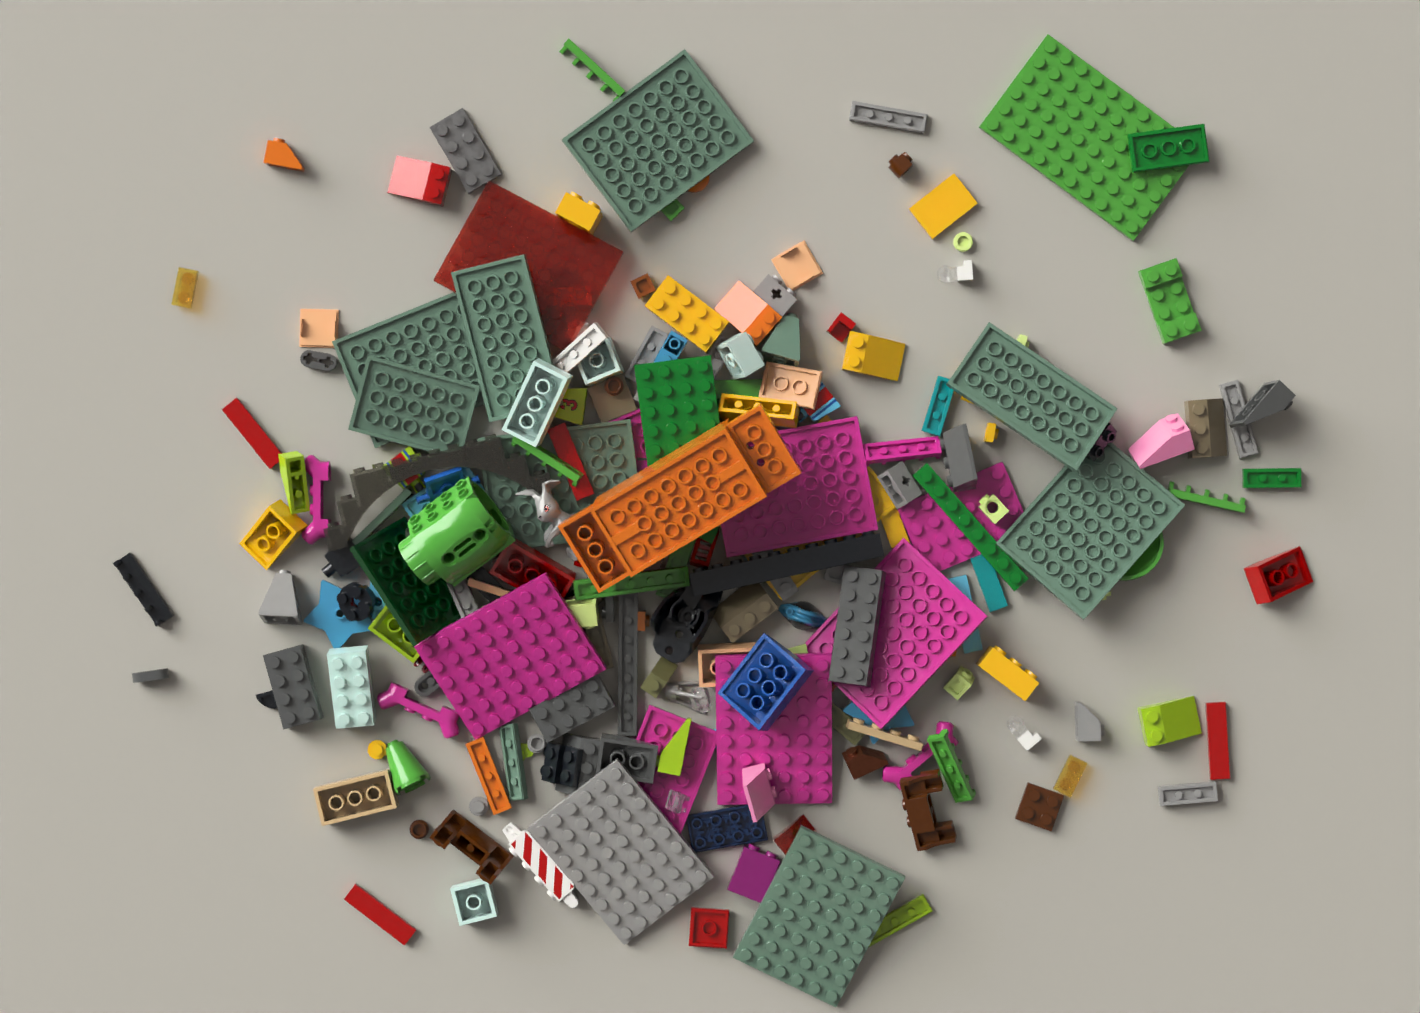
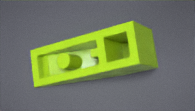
[278,451,310,514]
[656,717,692,776]

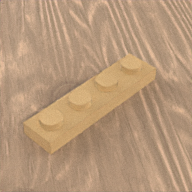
[846,717,923,751]

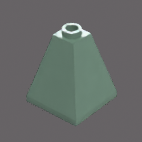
[761,313,800,367]

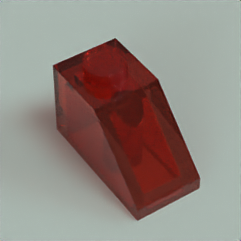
[773,814,815,855]

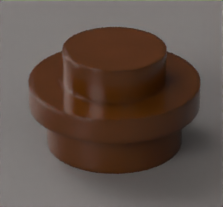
[604,376,624,396]
[410,819,429,839]

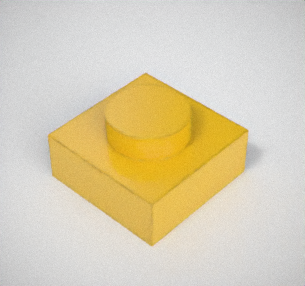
[984,422,999,443]

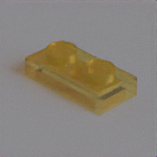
[171,267,199,309]
[1053,754,1087,798]

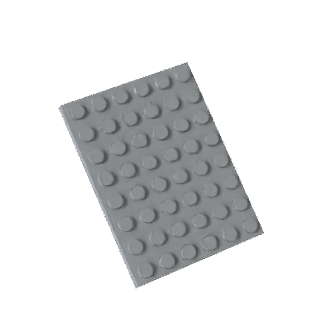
[527,758,714,945]

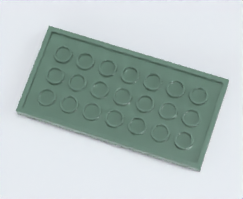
[451,254,564,422]
[946,322,1118,472]

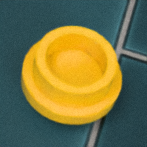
[368,740,387,759]

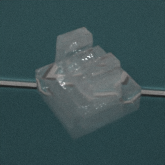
[665,789,690,814]

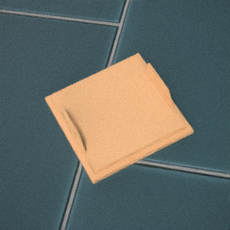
[771,241,823,291]
[299,309,339,348]

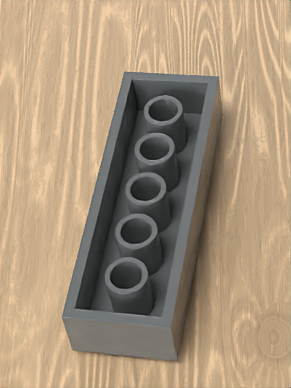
[828,566,886,687]

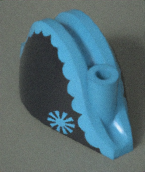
[778,601,827,630]

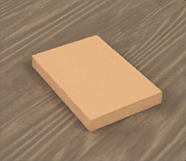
[758,361,823,410]

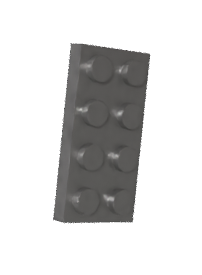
[430,108,502,194]

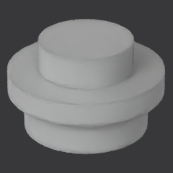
[527,734,546,753]
[469,797,488,816]

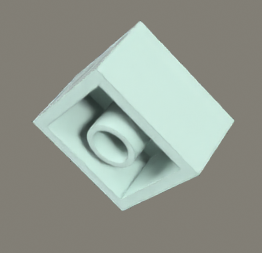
[715,332,765,379]
[578,337,625,387]
[450,878,499,926]

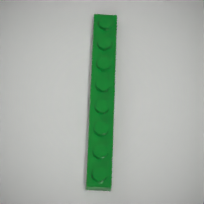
[912,463,1029,591]

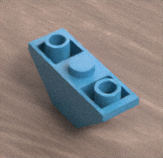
[654,330,688,362]

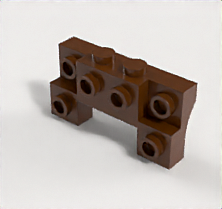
[899,769,957,851]
[430,809,514,885]

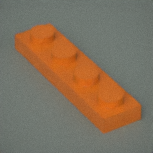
[466,736,512,815]

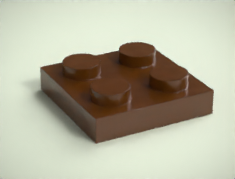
[1015,782,1064,832]

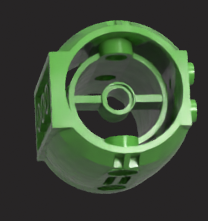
[398,476,516,587]

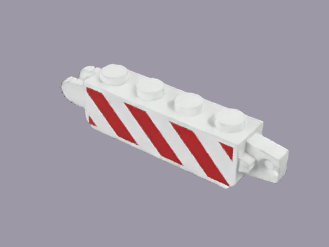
[502,822,579,908]

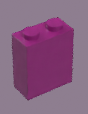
[727,843,780,903]

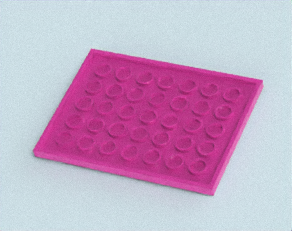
[721,416,878,558]
[805,538,988,729]
[414,572,607,740]
[715,653,832,805]

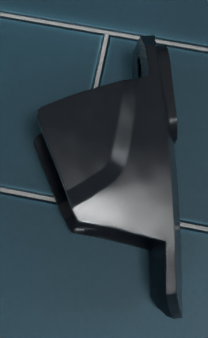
[651,579,723,663]

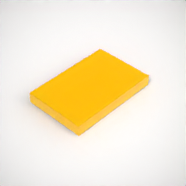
[908,174,978,239]

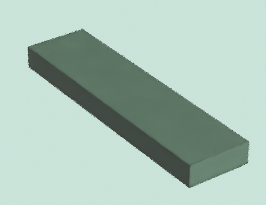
[352,488,414,545]
[499,723,528,801]

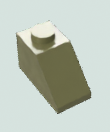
[640,656,678,698]

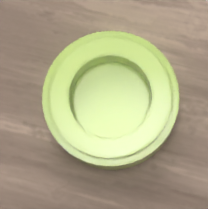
[953,232,973,252]

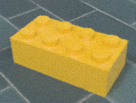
[645,275,729,353]

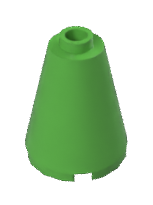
[385,740,431,795]

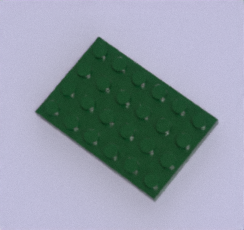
[349,516,461,647]

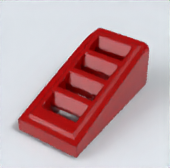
[690,531,719,570]

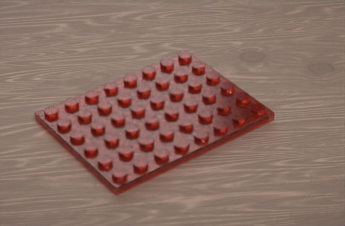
[433,181,624,350]

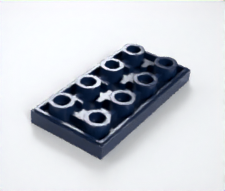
[687,804,768,853]

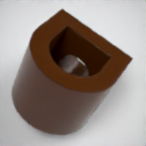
[888,152,913,179]

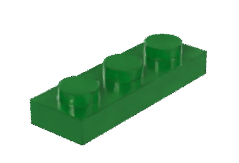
[1242,468,1302,488]

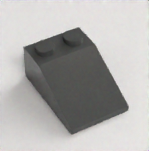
[1229,380,1296,428]
[596,733,659,784]

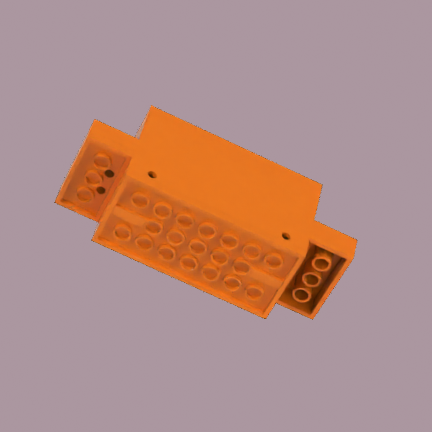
[558,403,802,593]

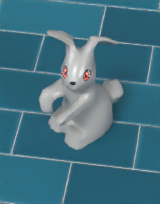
[515,480,578,561]

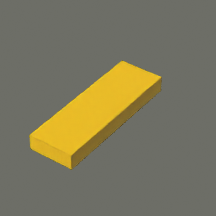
[881,507,910,548]

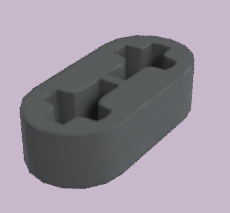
[300,350,338,371]
[132,668,169,683]

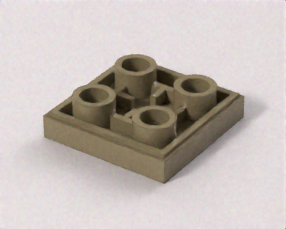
[587,374,637,423]

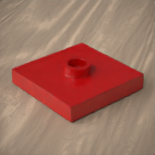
[689,907,730,949]

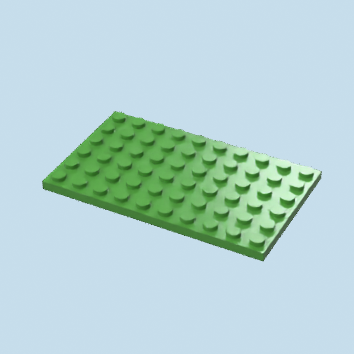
[979,34,1189,241]

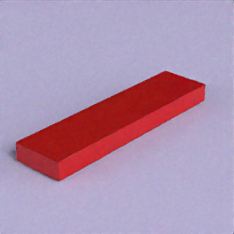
[222,398,282,469]
[548,422,595,501]
[1205,702,1230,780]
[344,883,417,946]

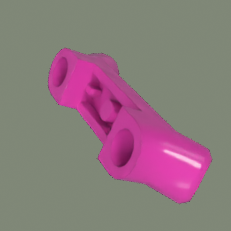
[301,455,331,545]
[377,682,460,739]
[882,721,959,790]

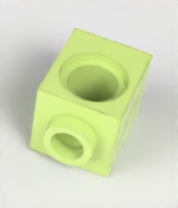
[978,494,1009,524]

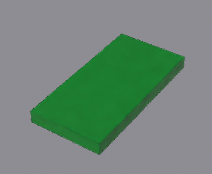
[1127,124,1210,173]

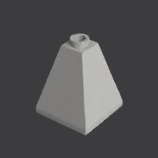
[258,570,303,625]

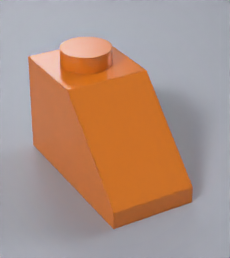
[263,138,305,172]

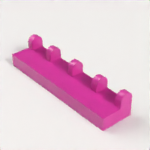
[863,436,942,466]

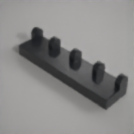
[113,553,174,627]

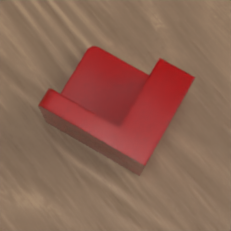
[826,312,856,342]

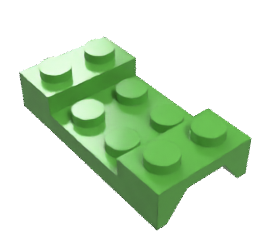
[1138,258,1202,344]

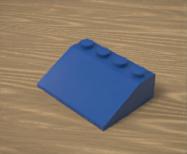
[718,633,814,731]

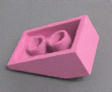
[1128,413,1195,469]
[742,763,777,823]

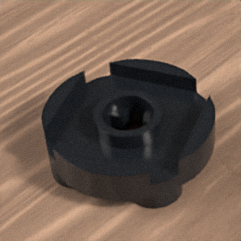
[337,582,376,621]

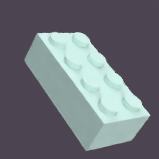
[502,358,573,447]
[327,645,377,729]

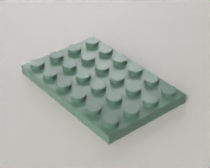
[348,355,480,460]

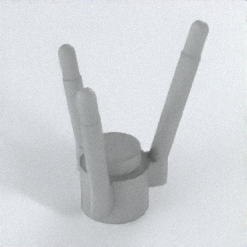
[665,680,706,715]

